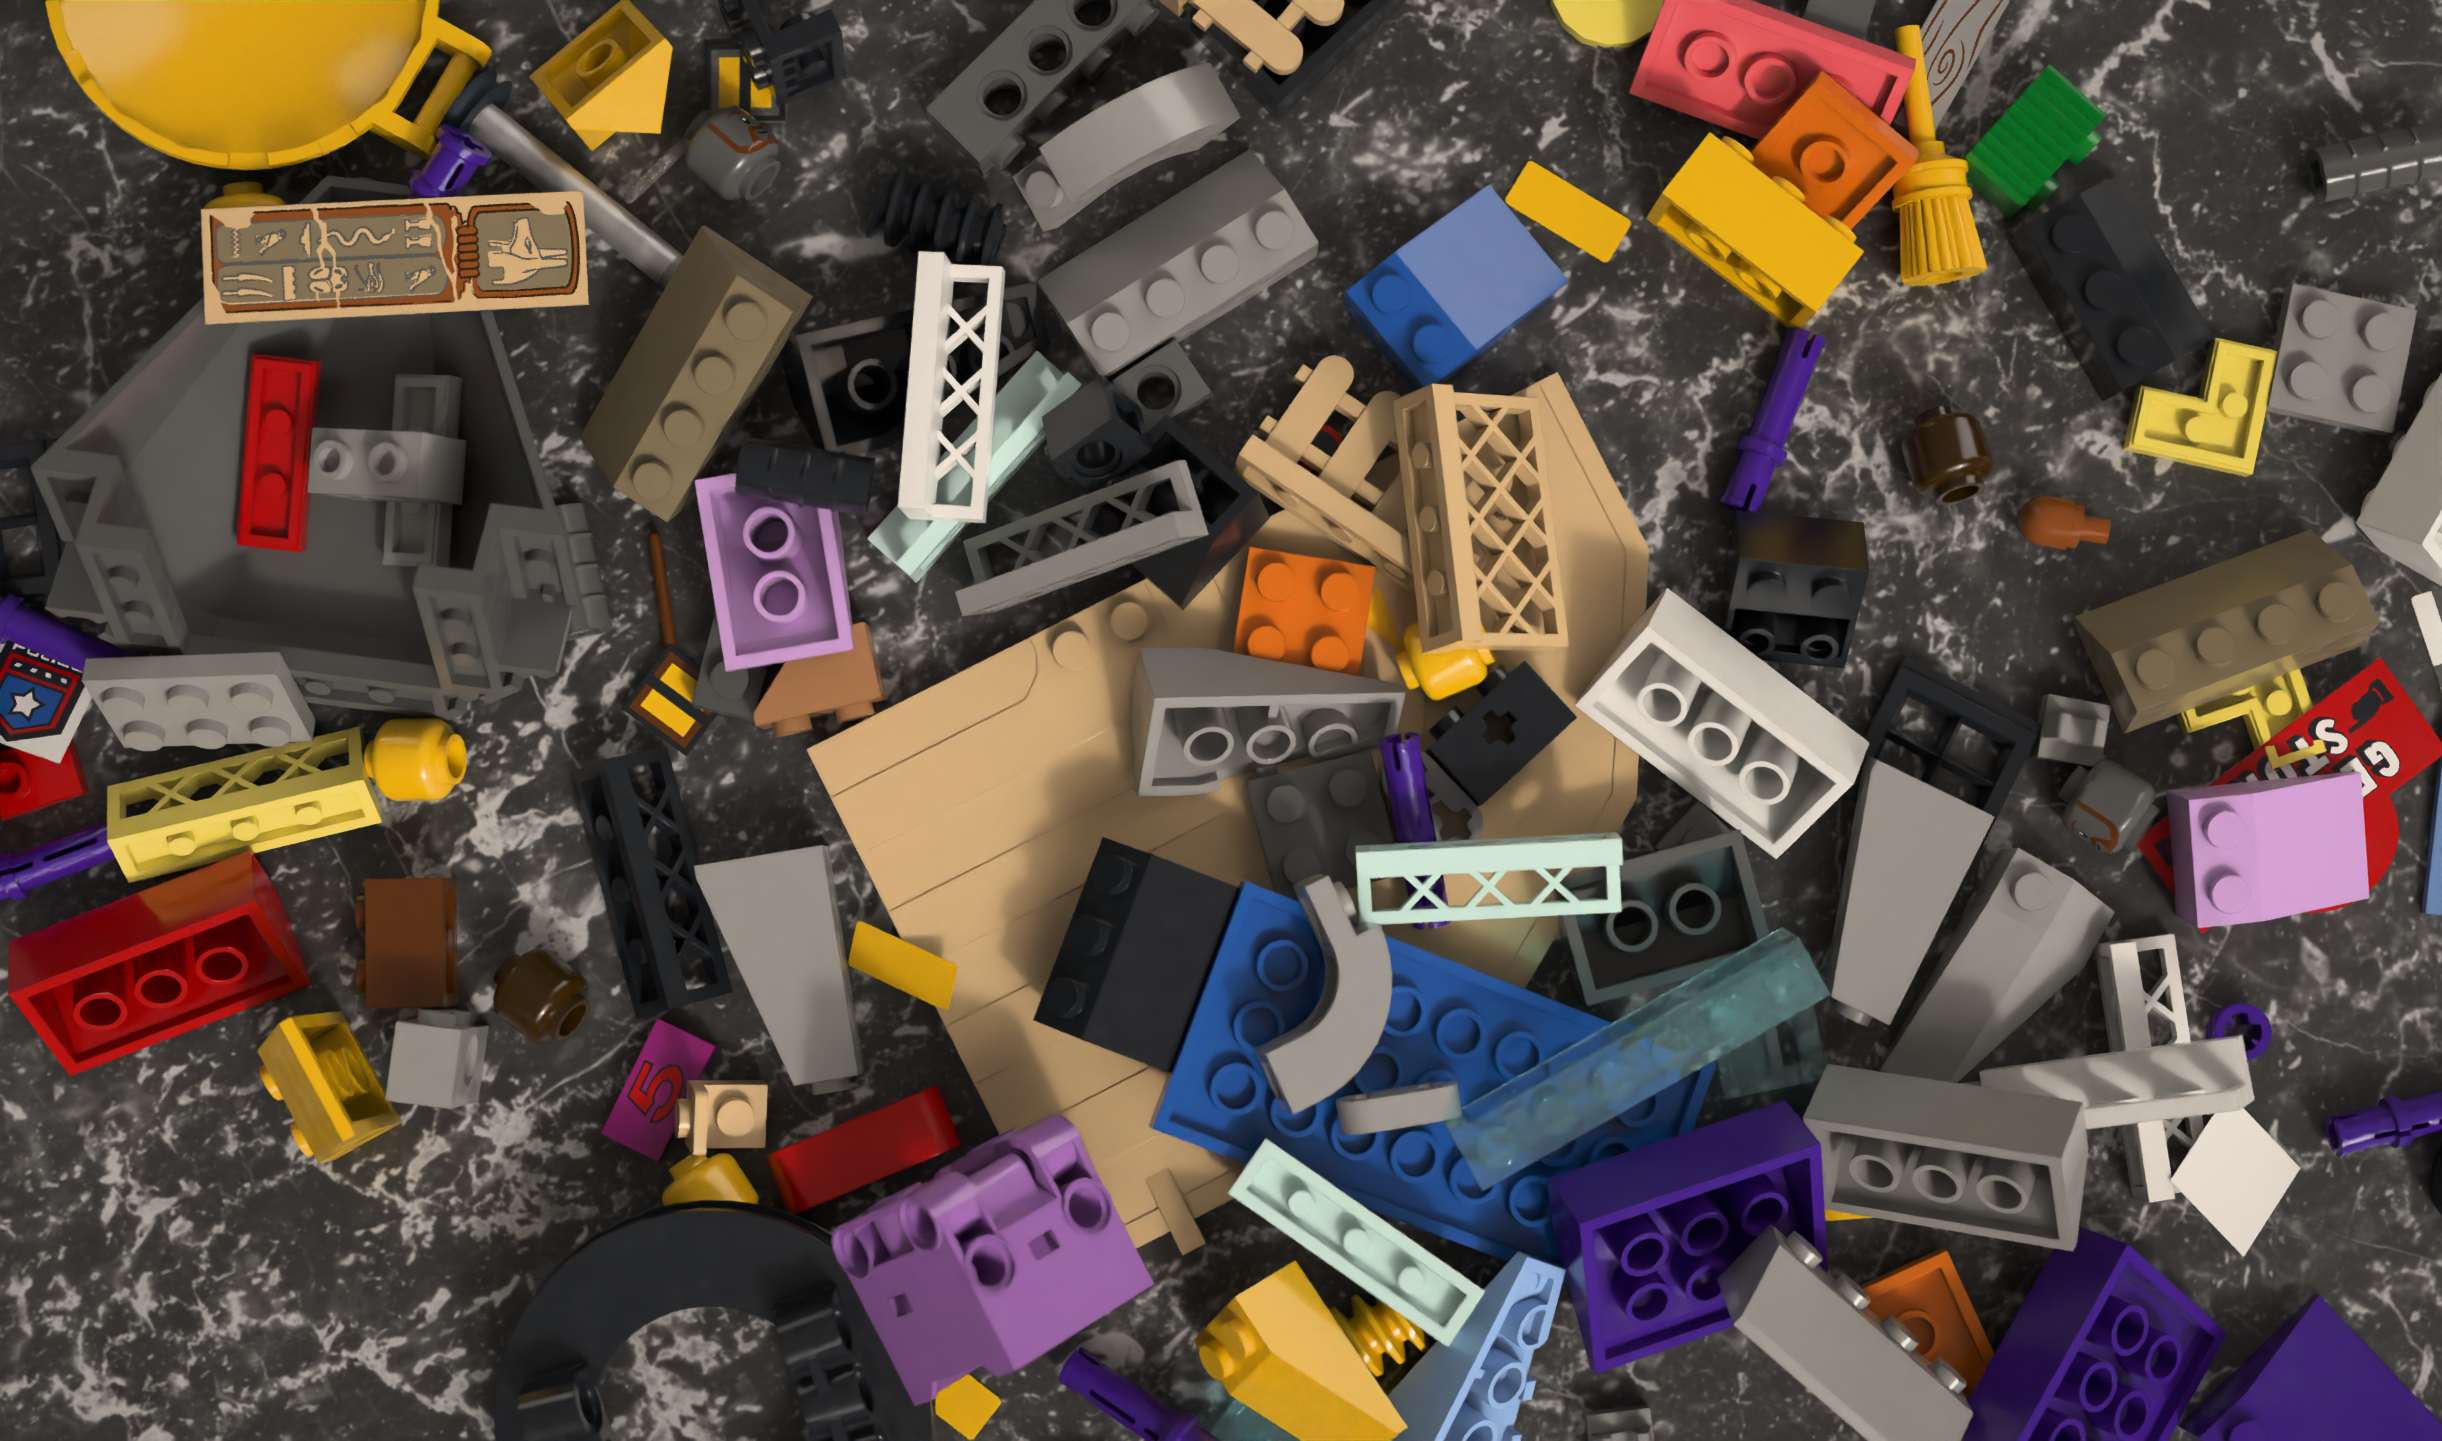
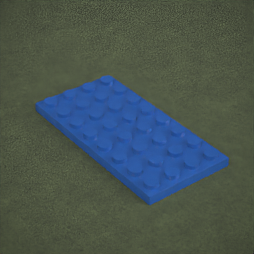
[1149,881,1717,1284]

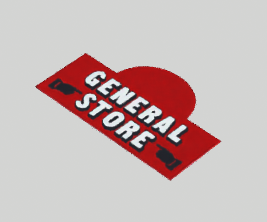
[2137,657,2442,934]

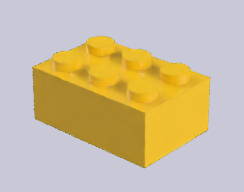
[1646,132,1864,328]

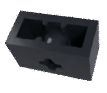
[1425,660,1577,807]

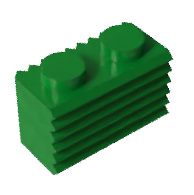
[1962,64,2106,218]

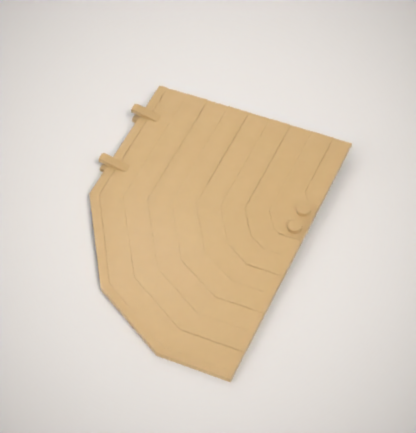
[806,372,1649,1255]

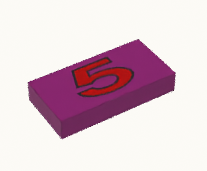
[601,1017,718,1162]

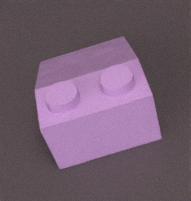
[694,473,855,672]
[2167,771,2369,928]

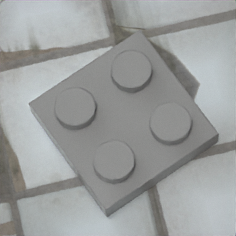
[2266,284,2417,436]

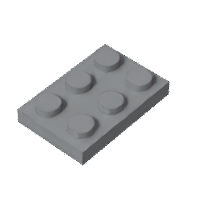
[82,652,316,751]

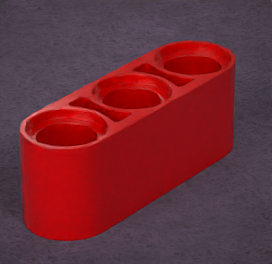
[765,1085,962,1214]

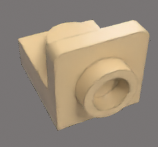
[675,1080,768,1155]

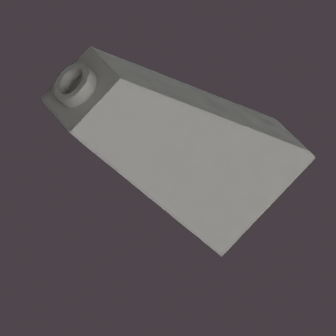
[1824,755,1994,1027]
[694,845,864,1095]

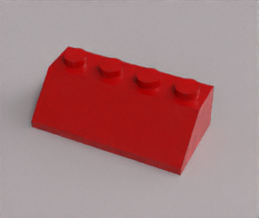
[8,850,310,1076]

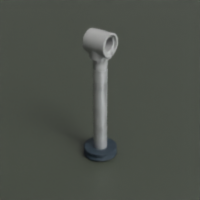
[435,69,684,289]

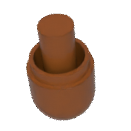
[2018,495,2111,550]

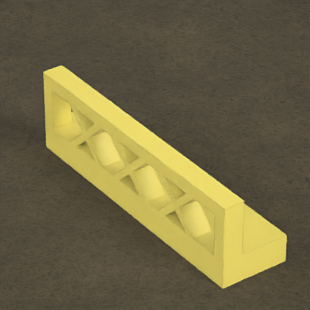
[107,726,382,883]

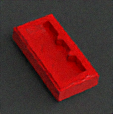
[0,737,90,821]

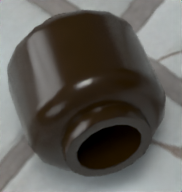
[1900,406,1994,505]
[493,948,590,1044]

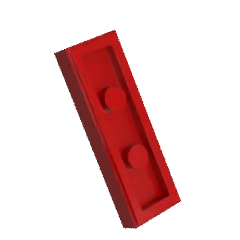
[236,353,322,553]

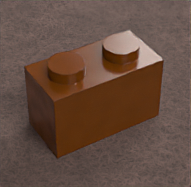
[355,878,458,1009]

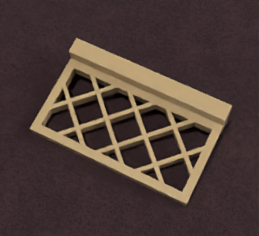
[1393,384,1569,654]

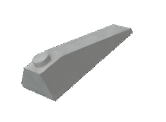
[1131,647,1406,797]
[1878,848,2115,1083]

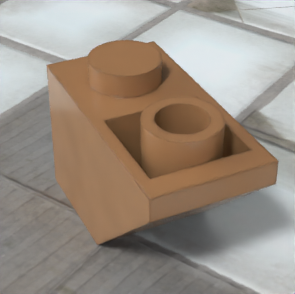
[753,622,887,737]

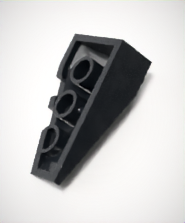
[780,282,1050,455]

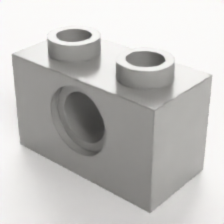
[308,428,467,505]
[385,1007,489,1109]

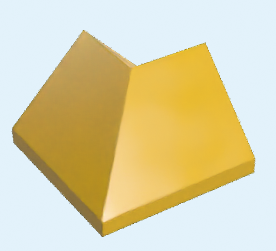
[529,0,673,151]

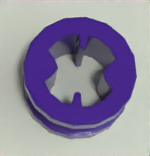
[2206,1003,2272,1061]

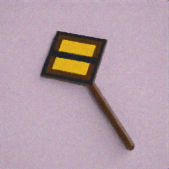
[621,531,718,756]

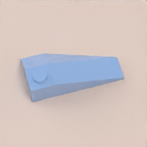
[1387,1251,1566,1441]

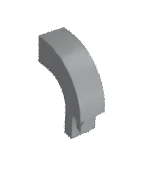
[1013,63,1241,232]
[1253,874,1392,1115]

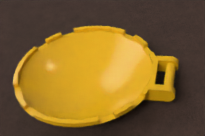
[45,0,493,170]

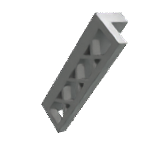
[955,460,1209,616]

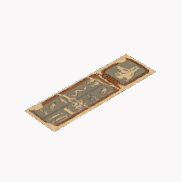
[201,191,589,324]

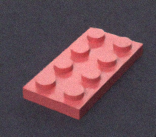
[1629,0,1916,140]

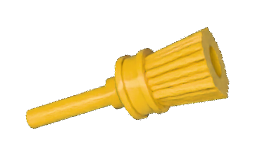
[1891,25,1988,286]

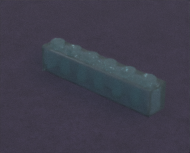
[1443,927,1831,1191]

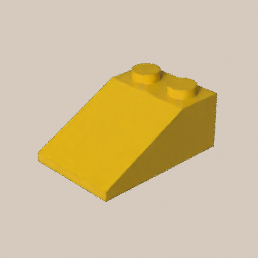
[257,1011,402,1164]
[1194,1260,1407,1441]

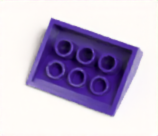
[1547,1100,1828,1374]
[1961,1226,2227,1441]
[2178,1294,2442,1441]

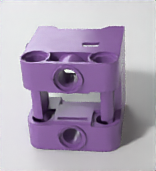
[831,1114,1154,1406]

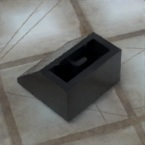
[1091,414,1270,610]
[1720,510,1869,668]

